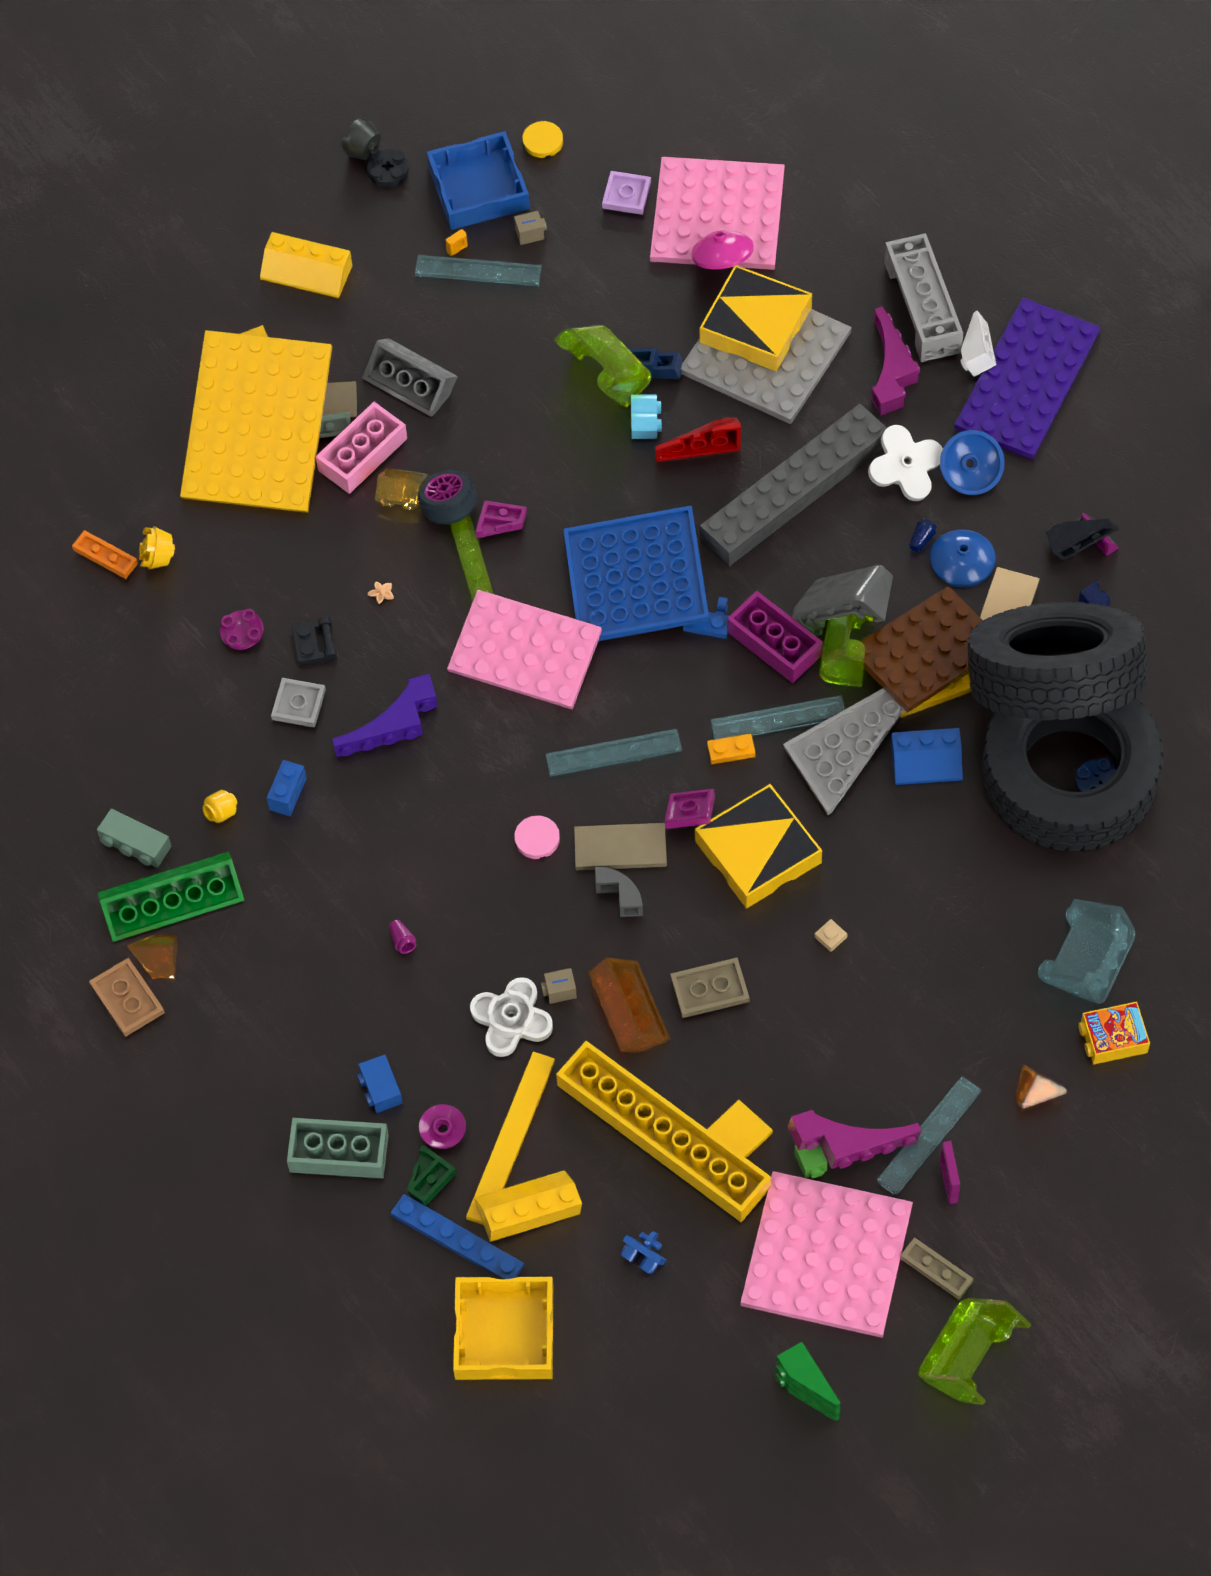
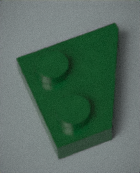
[407,1145,457,1206]

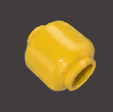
[203,790,237,823]

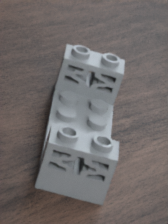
[884,233,963,362]

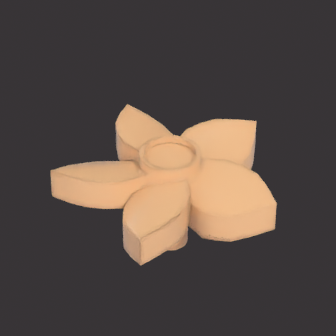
[368,582,394,604]

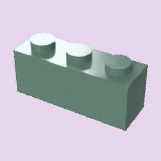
[97,809,172,868]

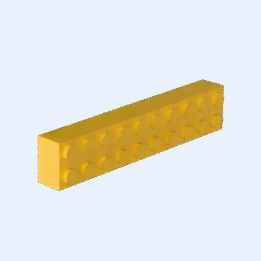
[556,1041,771,1222]

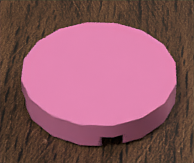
[515,816,560,859]

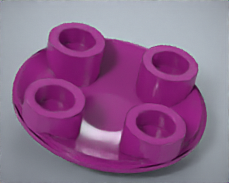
[220,609,264,650]

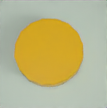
[523,121,563,158]

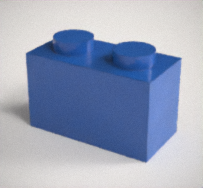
[267,760,306,816]
[357,1055,403,1113]

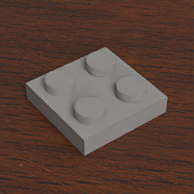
[271,678,326,727]

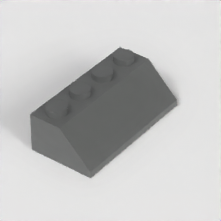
[362,338,458,417]

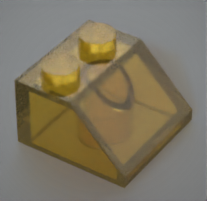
[375,467,429,510]

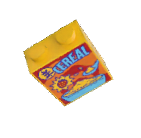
[1078,1002,1150,1064]

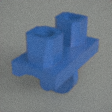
[621,1231,667,1274]

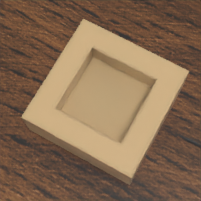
[815,919,847,952]

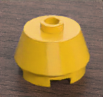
[139,526,175,569]

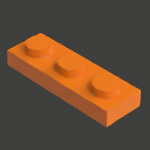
[72,530,138,579]

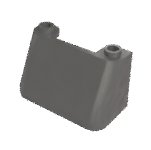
[792,565,893,636]

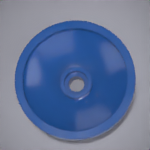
[940,430,1005,495]
[930,529,996,587]

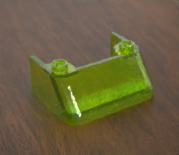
[918,1298,1031,1405]

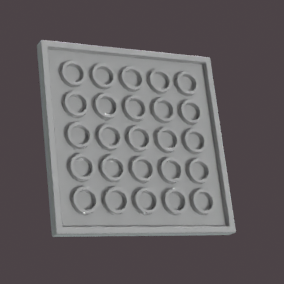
[681,309,852,424]

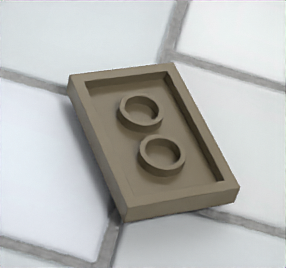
[670,958,750,1018]

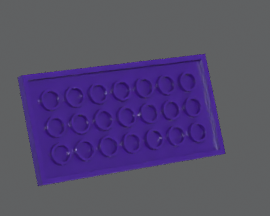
[954,297,1100,460]

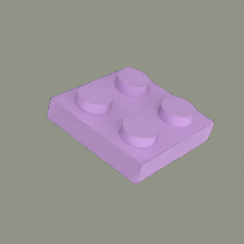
[602,171,651,215]

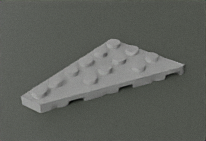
[783,688,904,815]

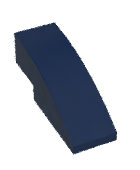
[613,348,684,379]

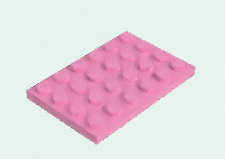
[447,590,602,709]

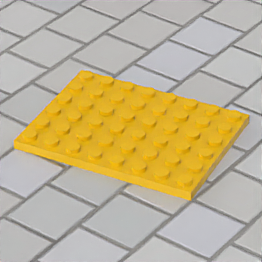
[180,330,332,513]

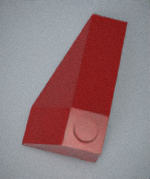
[655,418,741,462]

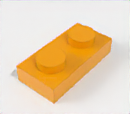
[707,734,755,764]

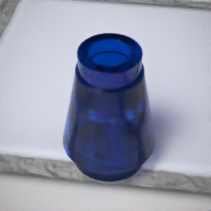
[909,519,937,552]

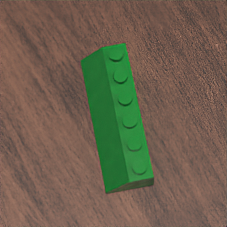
[98,852,244,942]

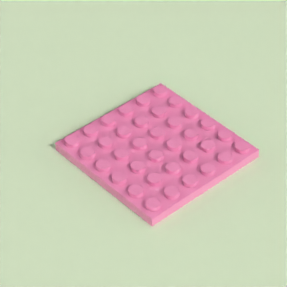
[650,157,785,270]
[741,1171,913,1338]

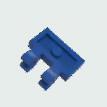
[683,597,729,639]

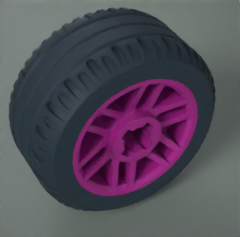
[418,470,477,524]

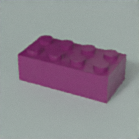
[727,591,823,683]

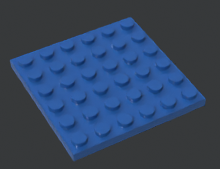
[563,505,710,641]

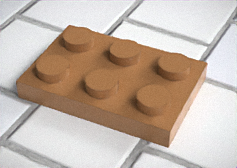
[89,958,165,1037]

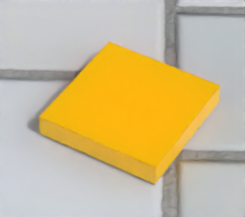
[707,1100,773,1158]

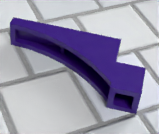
[332,674,437,757]

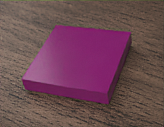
[664,789,715,829]
[940,1141,960,1204]

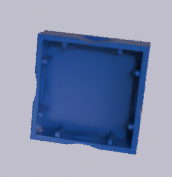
[427,131,530,230]

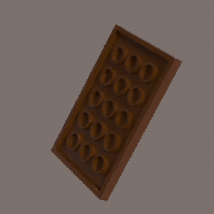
[849,586,983,713]

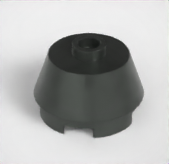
[341,119,381,160]

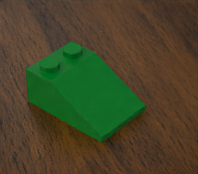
[775,1342,841,1421]

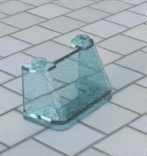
[1037,899,1135,1004]

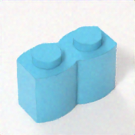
[631,394,662,439]

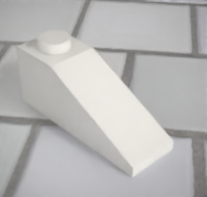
[961,311,996,377]

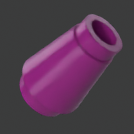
[389,920,416,954]

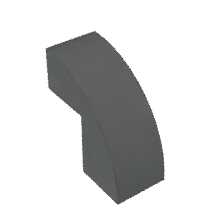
[595,867,643,917]

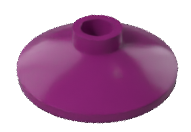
[419,1104,466,1149]

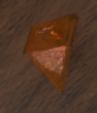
[127,935,177,978]
[1015,1064,1067,1109]

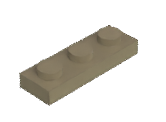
[900,1237,974,1300]

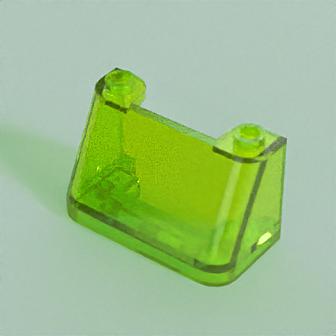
[554,325,651,408]
[820,614,873,687]

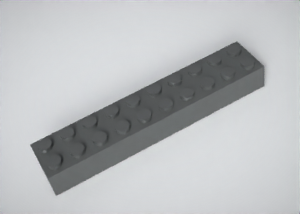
[700,404,887,567]

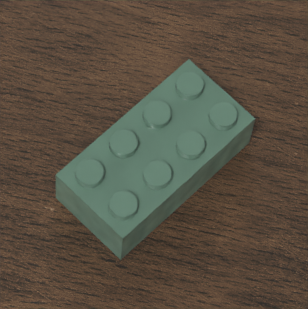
[287,1118,389,1179]

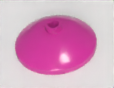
[691,230,754,269]

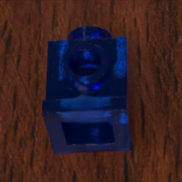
[1078,581,1111,607]

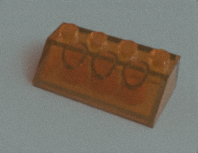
[588,958,671,1053]

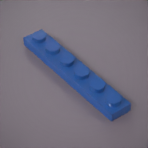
[391,1194,525,1279]

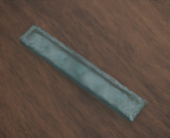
[415,255,542,286]
[711,695,845,739]
[546,729,682,777]
[877,1076,981,1196]

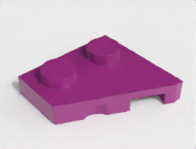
[476,501,527,538]

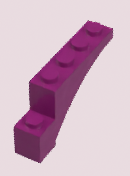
[871,306,920,416]
[788,1110,922,1169]

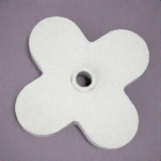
[868,425,943,501]
[470,978,553,1057]

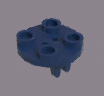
[1076,758,1117,792]

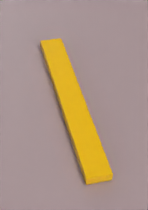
[466,1052,555,1225]

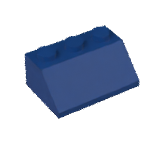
[891,728,963,785]

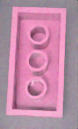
[316,402,407,494]

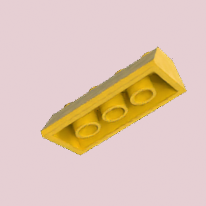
[260,232,352,298]
[475,1170,582,1242]

